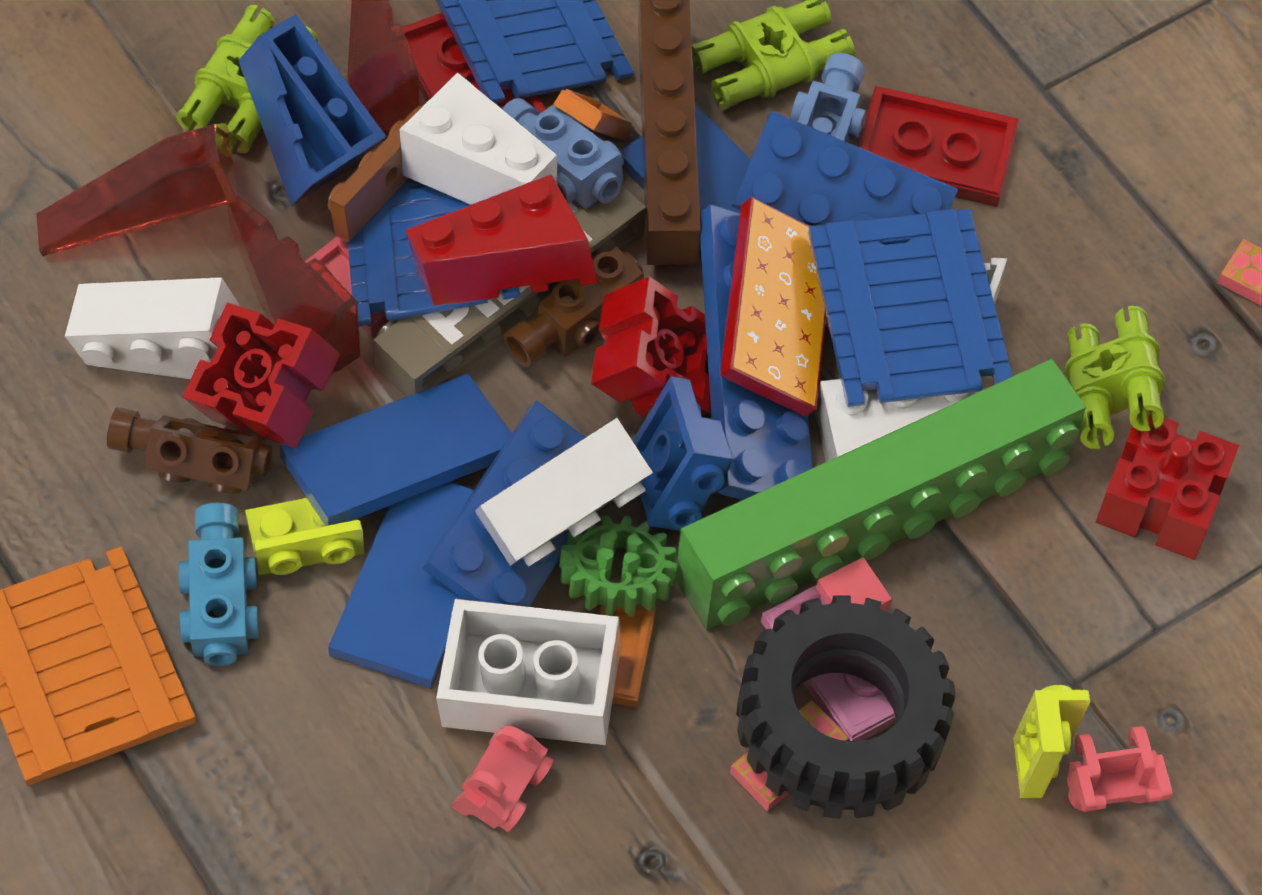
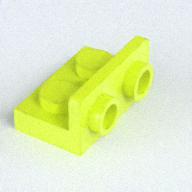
[245,498,364,575]
[1013,685,1090,798]

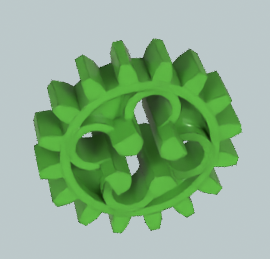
[559,515,677,617]

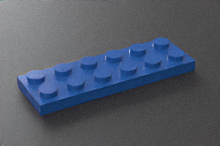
[700,204,812,500]

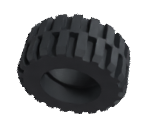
[736,595,955,819]

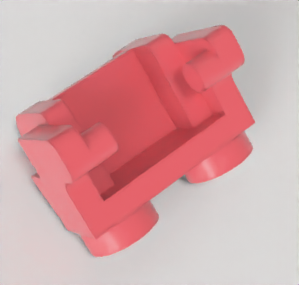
[451,725,554,832]
[1067,726,1172,812]

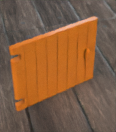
[0,546,196,786]

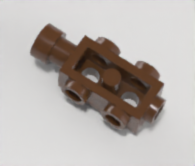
[503,247,644,367]
[107,407,272,494]

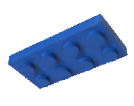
[731,111,958,226]
[422,401,586,607]

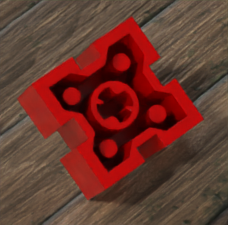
[591,276,710,419]
[182,303,340,449]
[1095,414,1240,560]

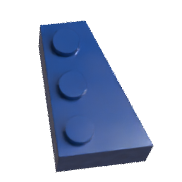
[238,14,386,206]

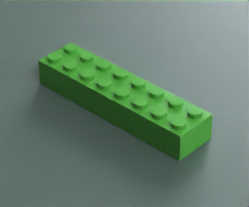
[675,359,1086,631]

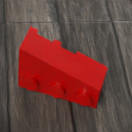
[405,175,598,306]

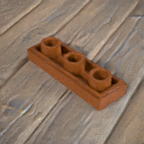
[328,106,422,242]

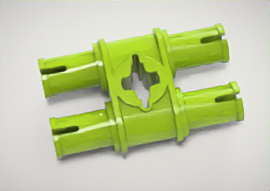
[692,0,855,110]
[176,5,319,153]
[1064,306,1165,449]

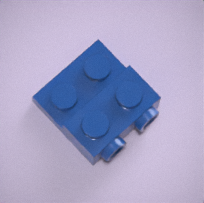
[633,376,732,531]

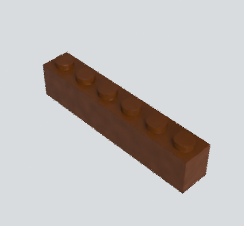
[638,0,701,265]

